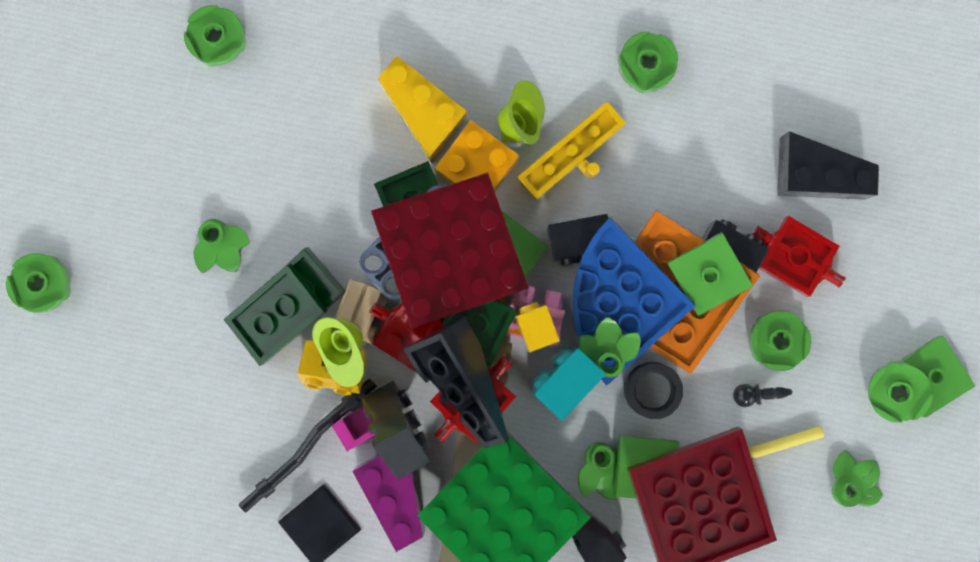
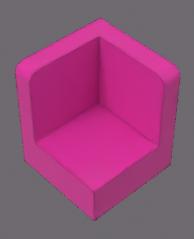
[332,407,375,452]

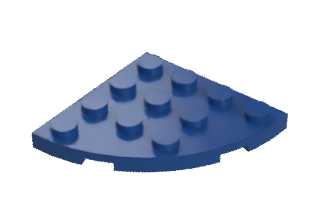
[572,217,696,386]

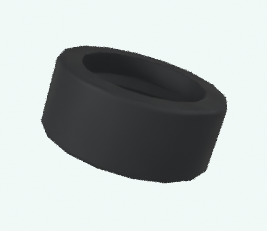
[624,362,683,419]

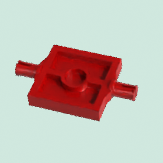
[752,216,846,297]
[369,302,445,373]
[430,356,517,443]

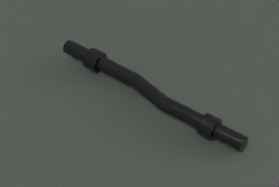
[238,378,377,513]

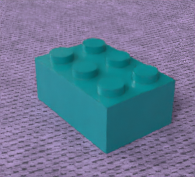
[530,347,606,421]

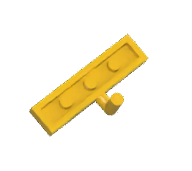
[517,101,626,201]

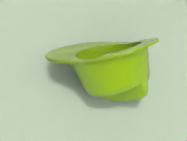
[498,80,545,144]
[312,317,365,387]

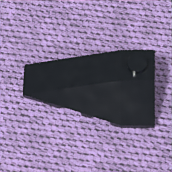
[404,316,509,448]
[572,503,627,562]

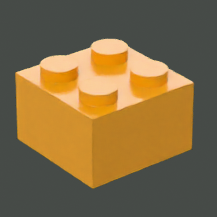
[435,120,519,192]

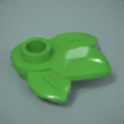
[193,219,250,273]
[579,317,641,378]
[577,442,617,500]
[832,450,883,507]

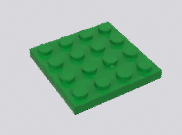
[417,431,591,562]

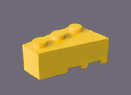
[378,55,468,163]

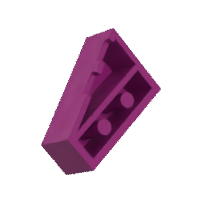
[352,454,425,552]

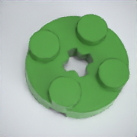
[184,5,246,67]
[618,32,678,93]
[6,253,71,313]
[749,311,811,371]
[868,361,933,422]

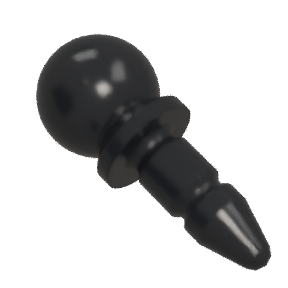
[733,384,793,408]

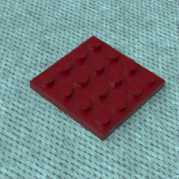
[371,173,529,329]
[627,427,777,562]

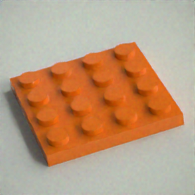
[635,209,760,374]

